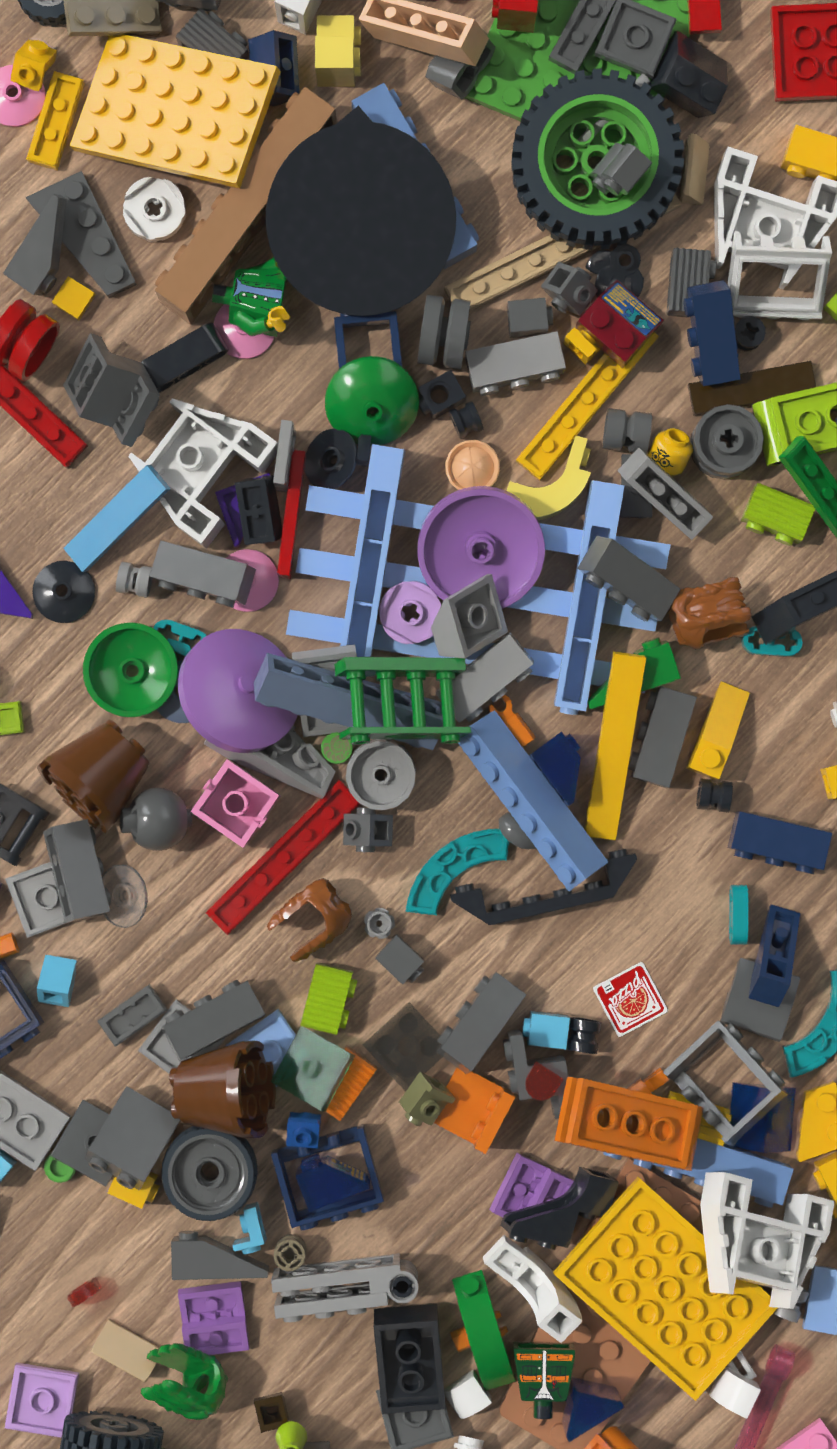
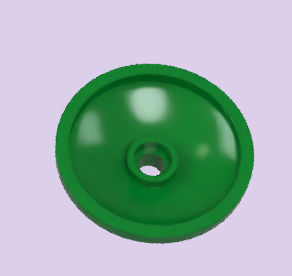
[325,356,419,446]
[83,623,178,717]

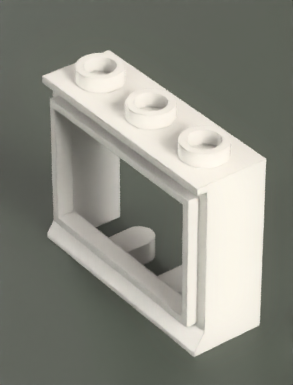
[728,233,832,320]

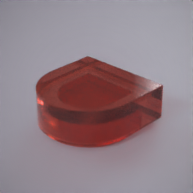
[525,1061,564,1101]
[67,1277,101,1307]

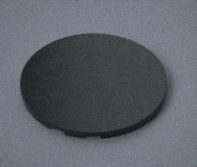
[266,121,456,316]

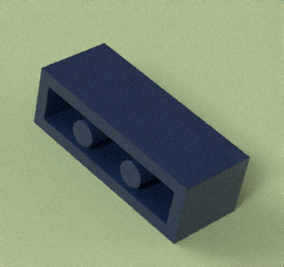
[683,280,740,386]
[727,811,832,875]

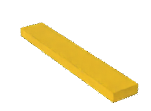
[516,332,659,481]
[584,652,646,840]

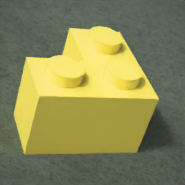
[315,15,361,87]

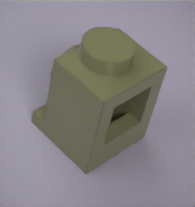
[399,1072,455,1127]

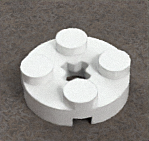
[123,177,186,242]

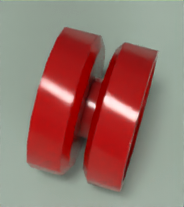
[0,299,60,382]

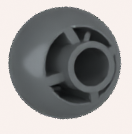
[119,788,192,851]

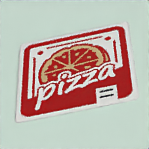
[593,962,668,1037]

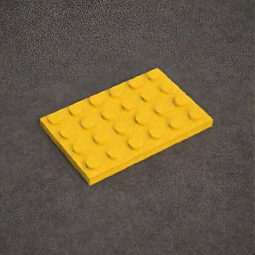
[70,35,281,188]
[553,1177,777,1401]

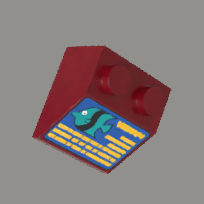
[576,280,664,368]

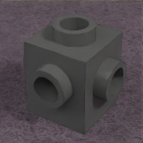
[541,261,598,315]
[343,808,393,852]

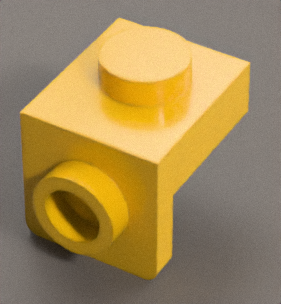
[11,39,57,91]

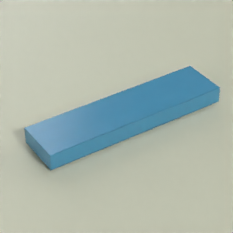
[63,465,171,572]

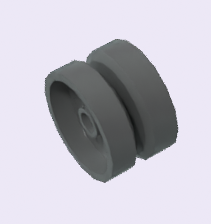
[417,294,471,370]
[690,404,764,480]

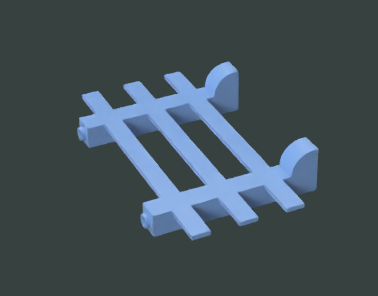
[286,444,670,715]

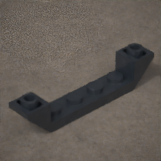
[751,571,837,645]
[450,848,637,926]

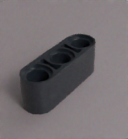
[141,322,229,393]

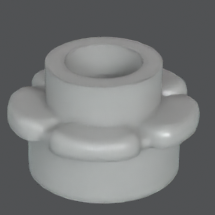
[364,908,395,939]

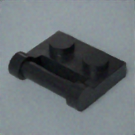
[0,783,50,867]

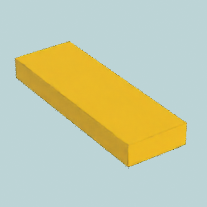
[26,71,85,171]

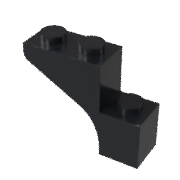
[500,1166,619,1250]

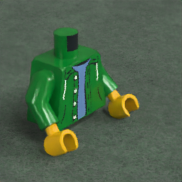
[212,257,290,337]

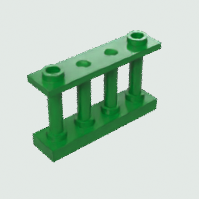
[334,657,471,745]

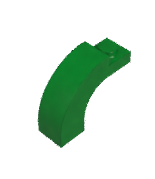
[452,1270,516,1391]

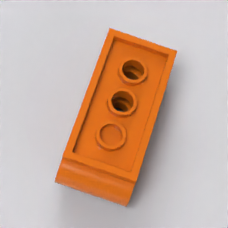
[554,1077,703,1171]

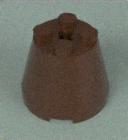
[37,719,150,833]
[169,1041,276,1138]

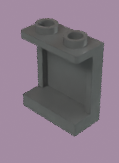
[85,1086,180,1190]

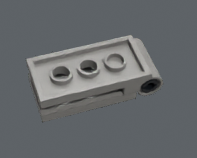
[271,1253,418,1322]

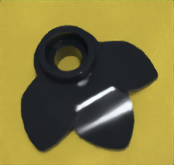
[585,244,644,298]

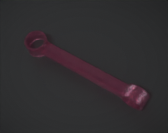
[734,1344,795,1449]

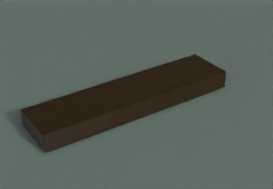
[687,361,816,416]

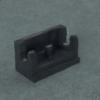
[235,475,282,545]

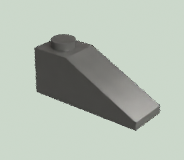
[3,194,67,296]
[171,1231,269,1280]

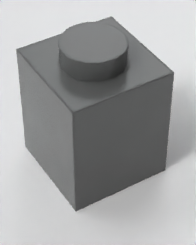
[507,298,553,338]
[375,934,424,985]

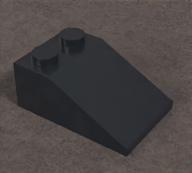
[373,1304,446,1414]

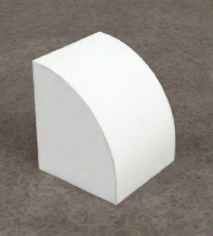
[709,1367,761,1419]
[444,1370,492,1419]

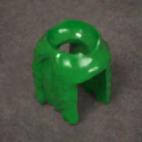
[141,1343,229,1420]

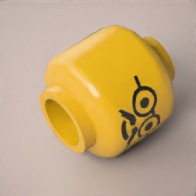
[648,428,693,476]

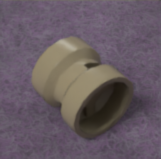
[274,1234,306,1271]

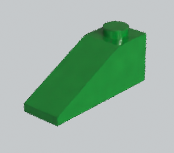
[587,637,681,709]

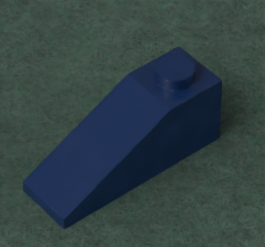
[748,904,801,1007]

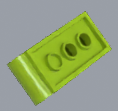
[752,382,837,467]

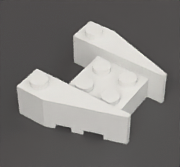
[714,147,837,289]
[129,398,278,549]
[700,1172,835,1309]

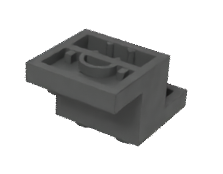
[63,333,160,447]
[503,1029,568,1119]

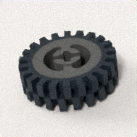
[60,1411,164,1449]

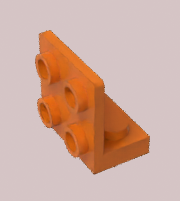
[434,1067,515,1154]

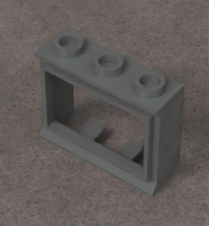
[663,1020,788,1147]

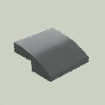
[720,958,800,1042]

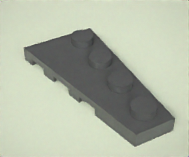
[25,171,137,298]

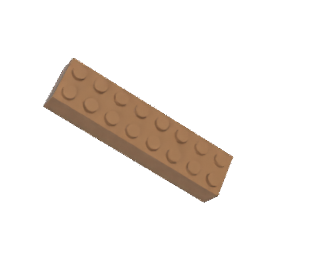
[155,87,337,325]

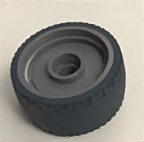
[161,1126,258,1221]

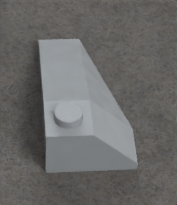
[204,725,336,799]

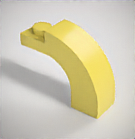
[507,436,591,520]

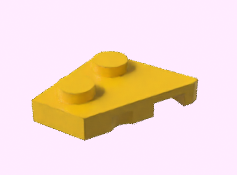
[796,1081,837,1162]

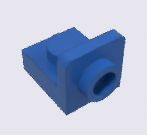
[286,1112,321,1149]

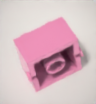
[191,759,281,848]

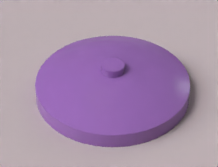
[417,486,545,608]
[178,629,297,753]

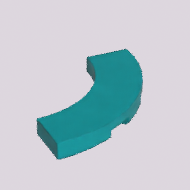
[405,829,509,916]
[782,969,837,1078]

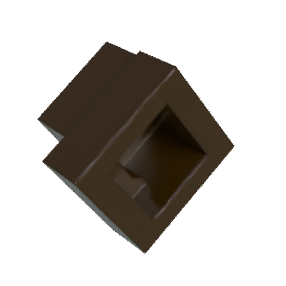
[254,1392,289,1433]

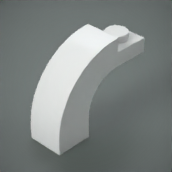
[483,1235,583,1343]

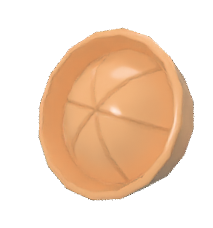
[445,440,500,490]

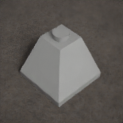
[431,574,508,659]

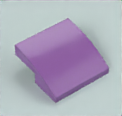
[489,1153,574,1217]
[178,1281,249,1355]

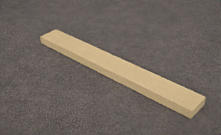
[444,194,681,311]

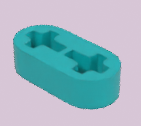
[153,619,207,656]
[741,626,803,657]
[729,885,749,945]

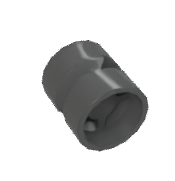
[603,408,652,454]

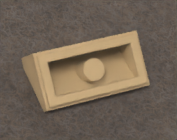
[679,133,710,205]
[91,1319,160,1382]

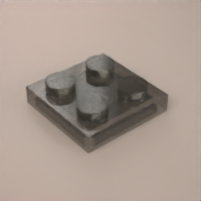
[363,1001,443,1092]

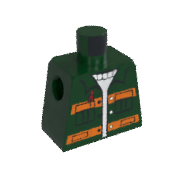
[513,1342,575,1419]

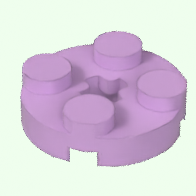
[379,581,441,644]

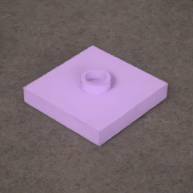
[5,1363,79,1437]

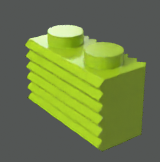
[740,483,815,546]
[300,963,358,1035]

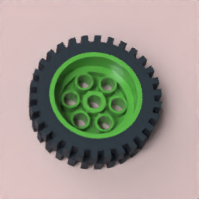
[511,69,684,250]

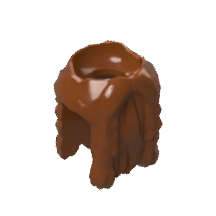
[668,577,752,650]
[267,878,352,962]

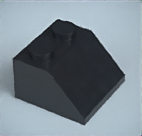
[649,31,728,118]

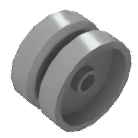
[346,739,416,810]

